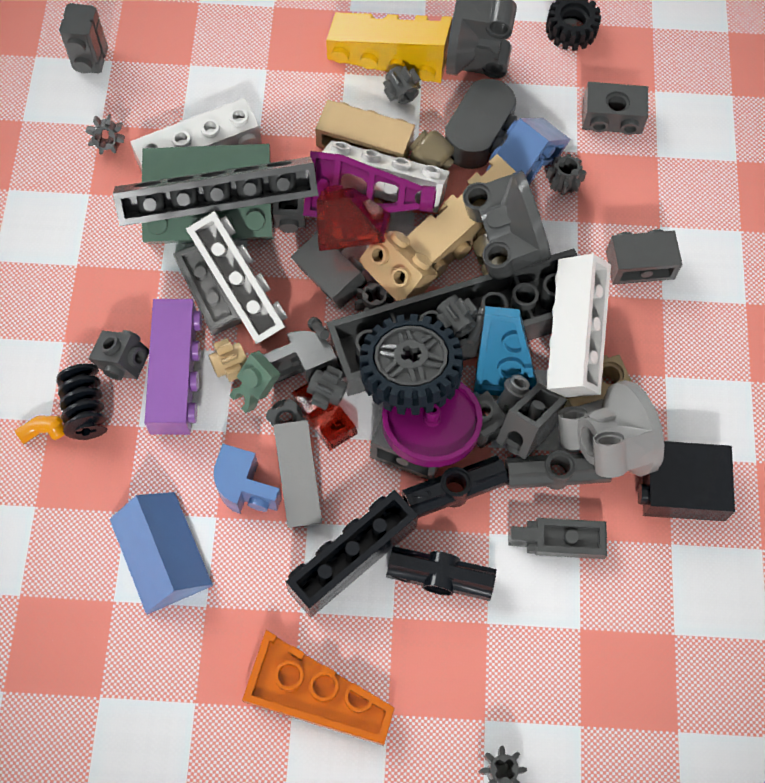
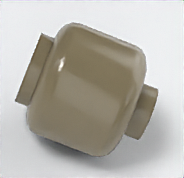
[409,130,455,171]

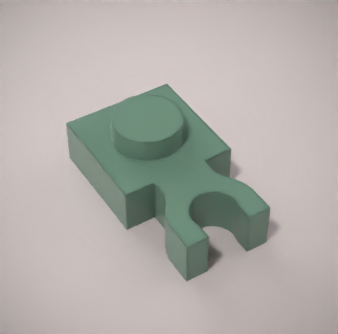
[229,351,281,413]

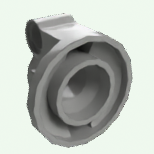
[558,380,665,478]

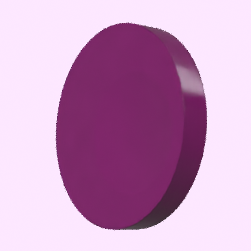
[382,382,483,467]

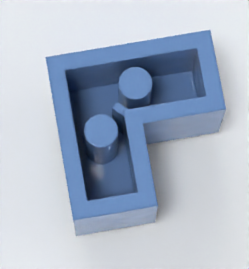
[486,118,571,185]

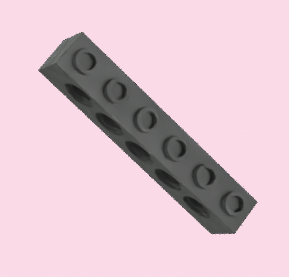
[113,157,319,227]

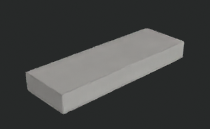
[173,245,242,336]
[273,420,322,528]

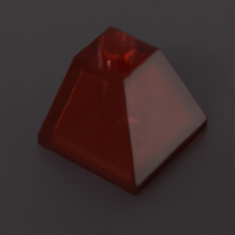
[317,185,392,251]

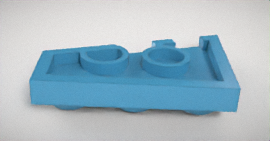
[474,306,537,396]

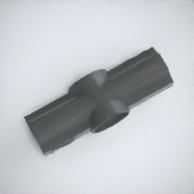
[505,450,612,490]

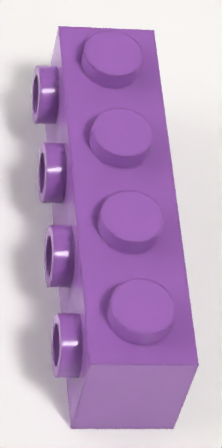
[144,299,202,435]

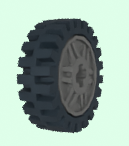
[360,314,463,415]

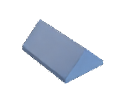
[110,492,213,615]

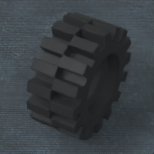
[546,0,601,51]

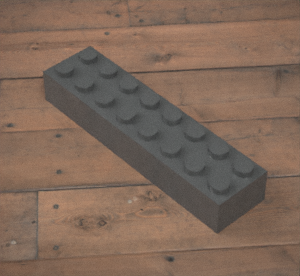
[326,248,578,396]

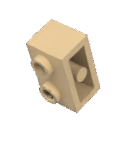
[358,231,438,301]

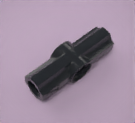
[401,455,509,518]
[386,546,497,601]

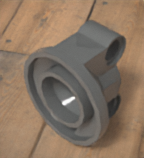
[446,0,517,78]
[463,170,551,280]

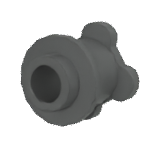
[266,399,306,427]

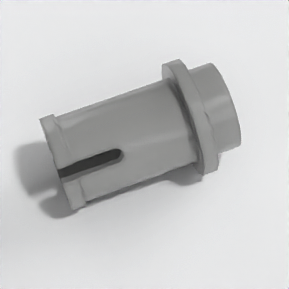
[496,375,530,415]

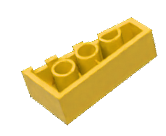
[326,12,452,83]

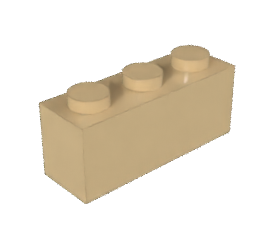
[315,100,415,159]

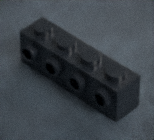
[285,490,418,618]

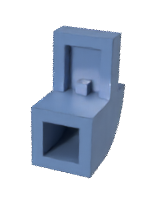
[214,444,282,514]

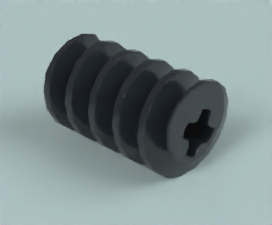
[56,364,108,440]

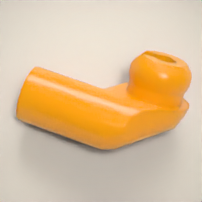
[14,415,65,445]

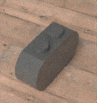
[445,79,518,169]

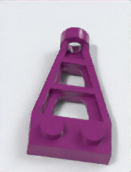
[303,151,436,220]

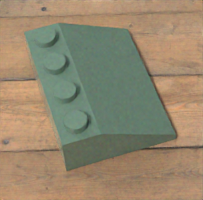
[142,144,274,244]

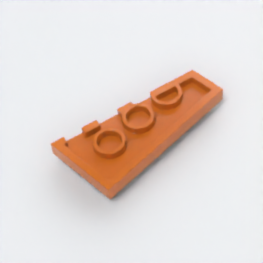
[242,630,395,746]

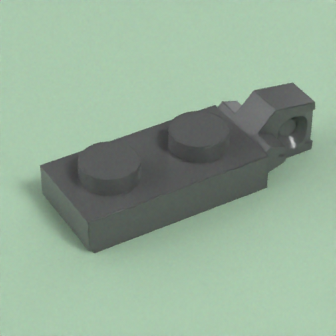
[508,518,607,559]

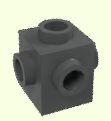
[88,330,149,380]

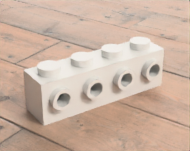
[130,98,262,171]
[322,140,450,213]
[186,211,288,344]
[546,253,611,398]

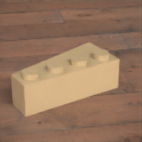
[406,154,516,278]

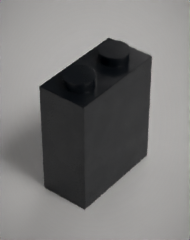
[638,441,735,521]

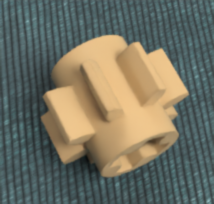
[208,338,247,382]

